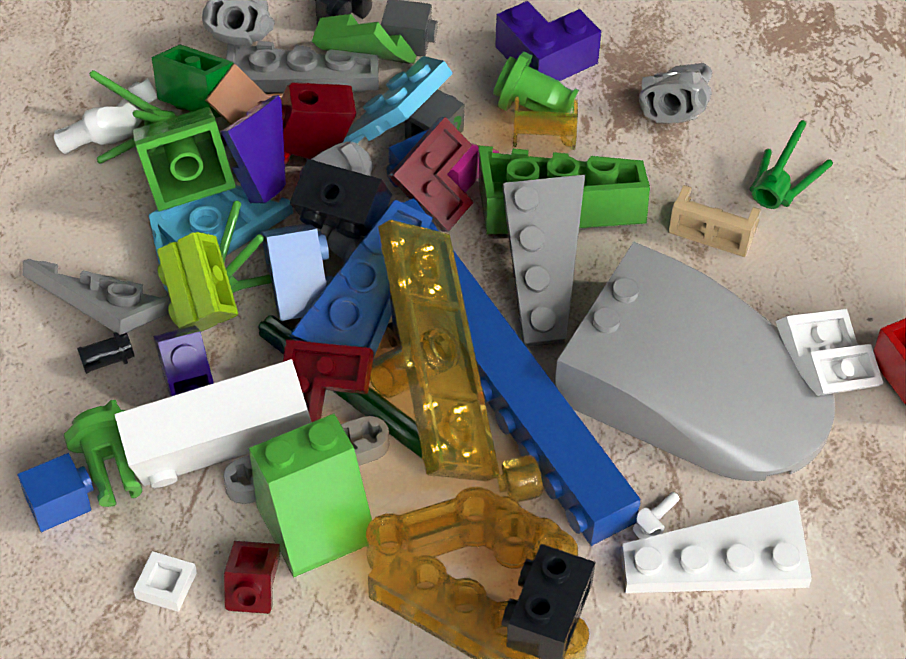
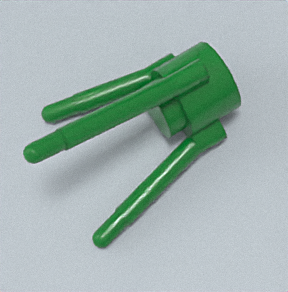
[749,120,833,209]

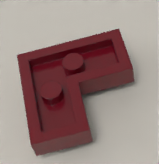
[388,117,474,232]
[283,340,374,422]

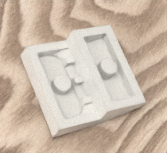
[776,309,883,396]

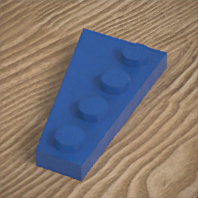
[288,199,433,359]

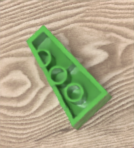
[478,145,650,235]

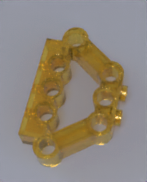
[366,487,589,659]

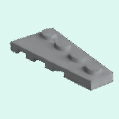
[226,41,379,93]

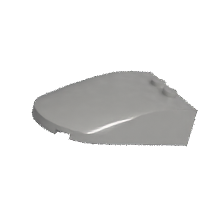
[555,242,835,481]

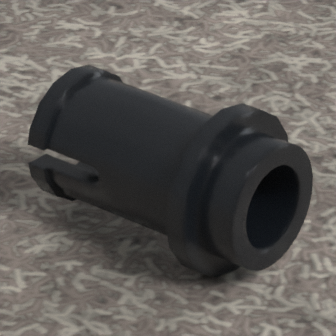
[77,332,135,374]

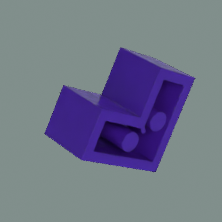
[495,0,602,81]

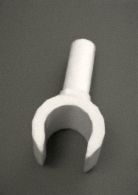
[632,492,680,539]

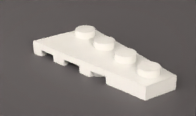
[621,500,812,593]

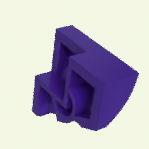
[220,95,286,203]

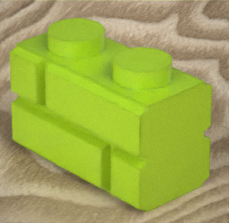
[157,232,238,332]

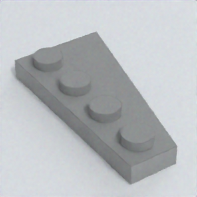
[502,175,585,347]

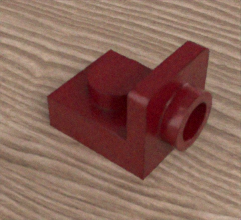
[224,541,280,614]

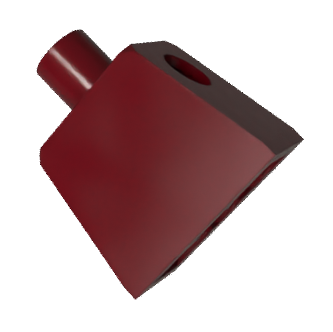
[258,83,357,159]

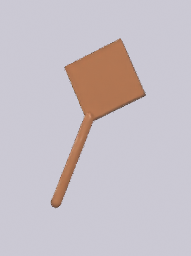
[205,63,283,125]

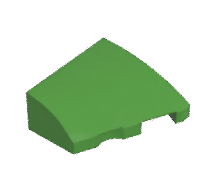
[312,14,417,64]

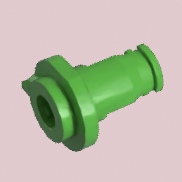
[493,52,579,125]
[64,400,142,507]

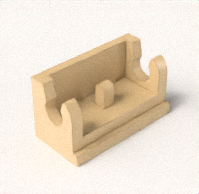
[668,185,761,257]

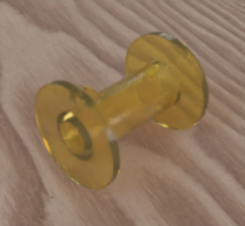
[513,97,578,150]

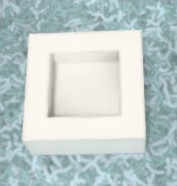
[133,551,197,612]

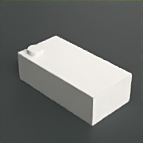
[114,359,311,488]

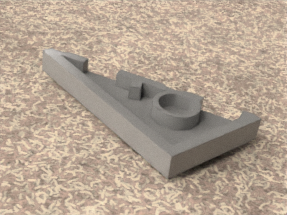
[23,259,171,335]

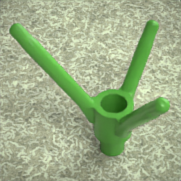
[89,70,177,164]
[219,201,272,293]

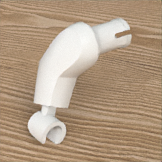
[54,78,157,154]

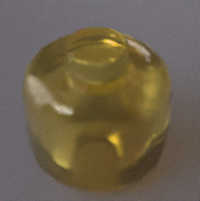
[496,455,543,503]

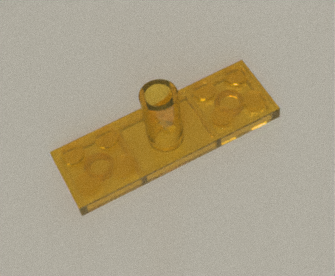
[370,220,500,482]

